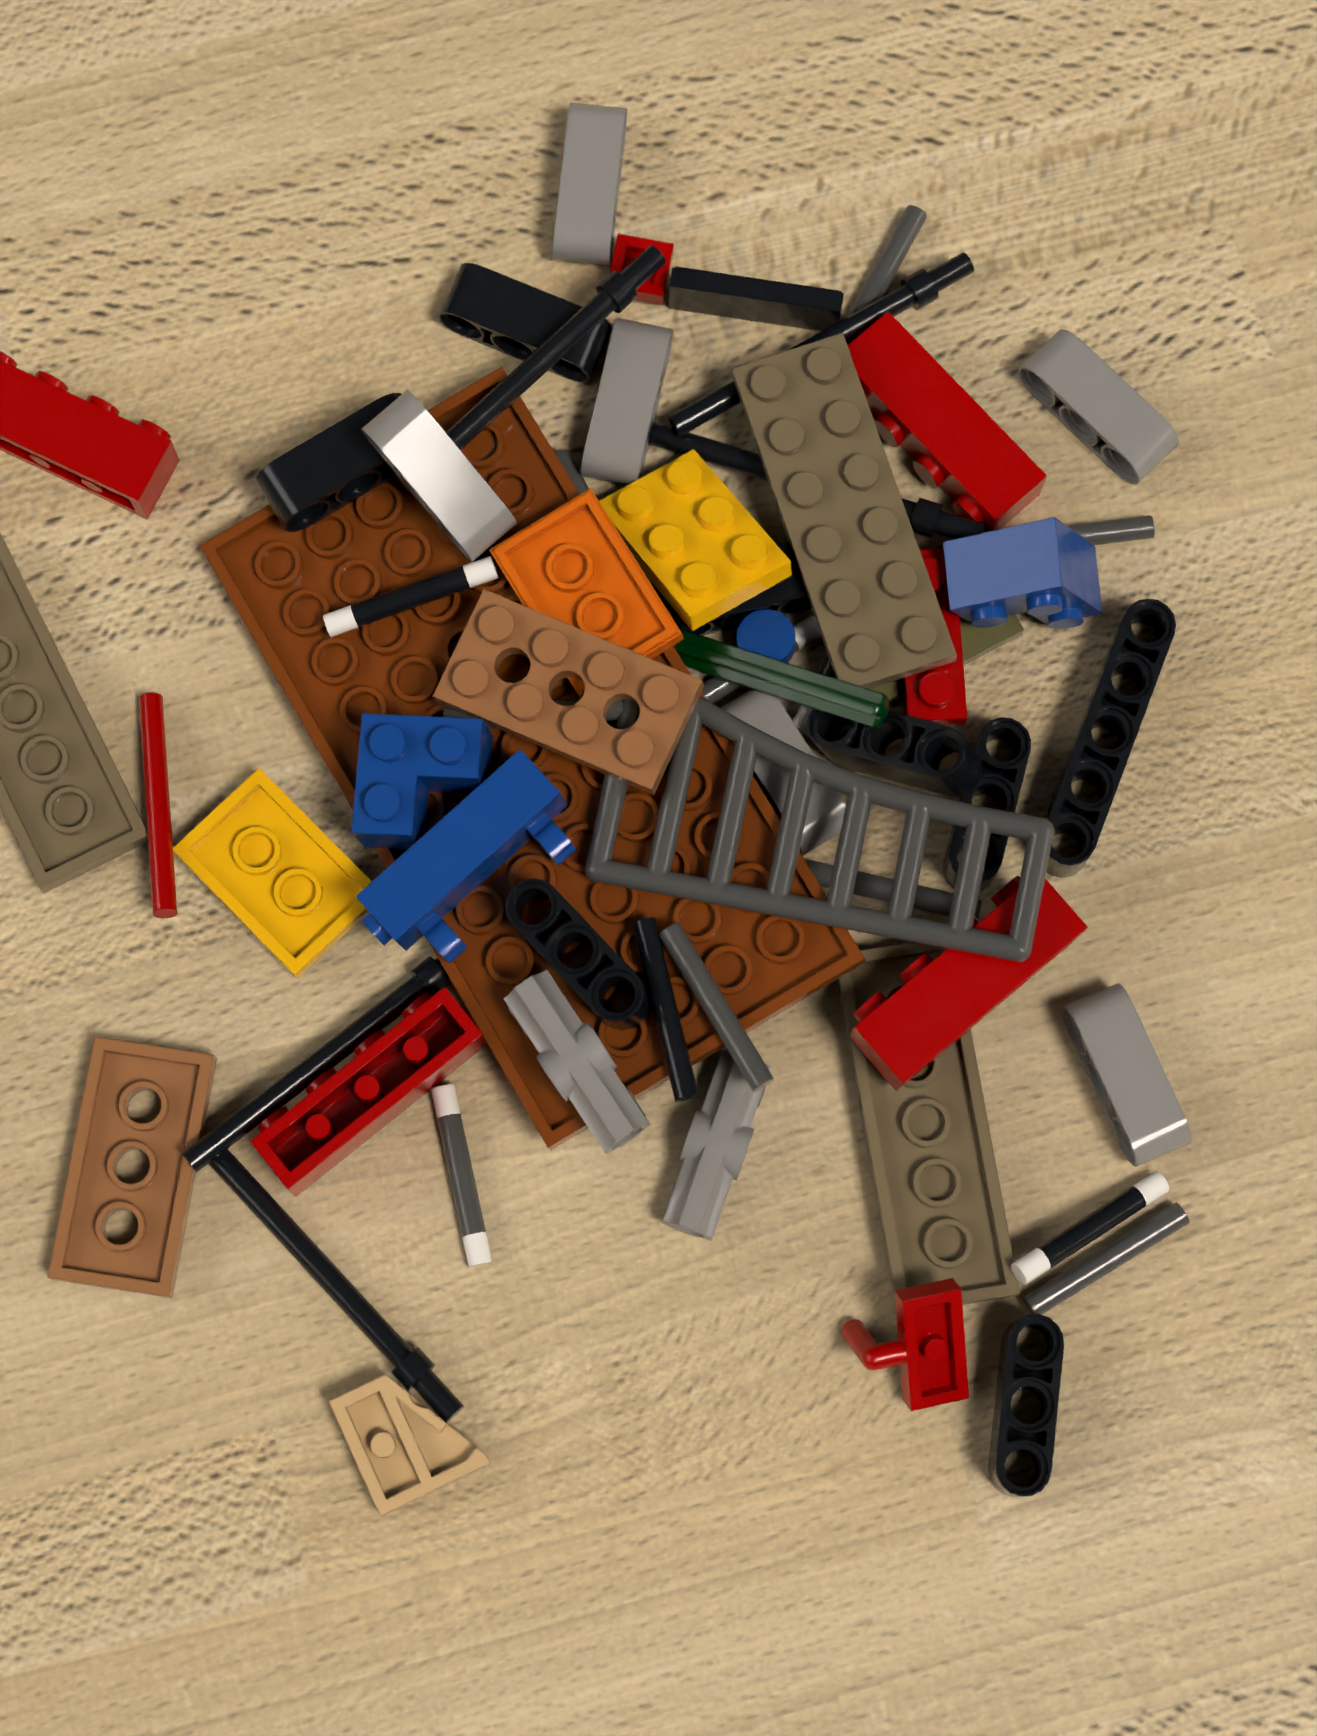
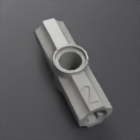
[504,970,651,1154]
[662,1049,771,1241]

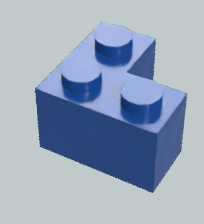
[943,517,1102,629]
[351,713,493,850]

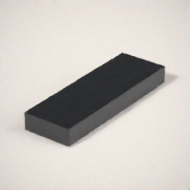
[669,266,844,331]

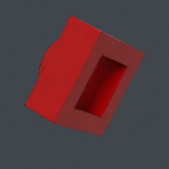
[609,233,674,305]

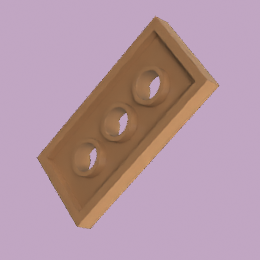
[433,589,704,795]
[47,1036,217,1299]

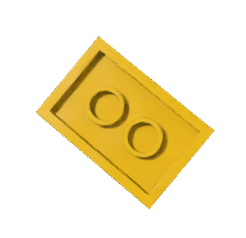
[599,449,792,631]
[173,768,372,979]

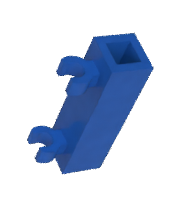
[355,749,577,963]

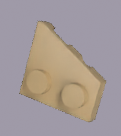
[329,1374,491,1516]

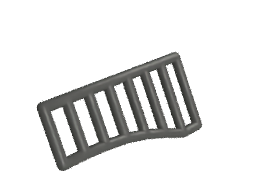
[585,697,1054,962]

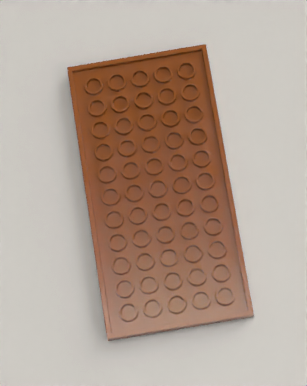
[200,367,866,1150]

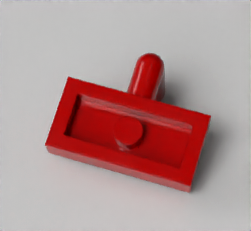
[841,1278,969,1412]

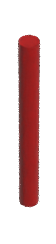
[139,692,177,919]

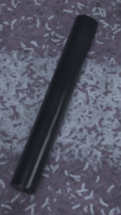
[632,917,699,1102]

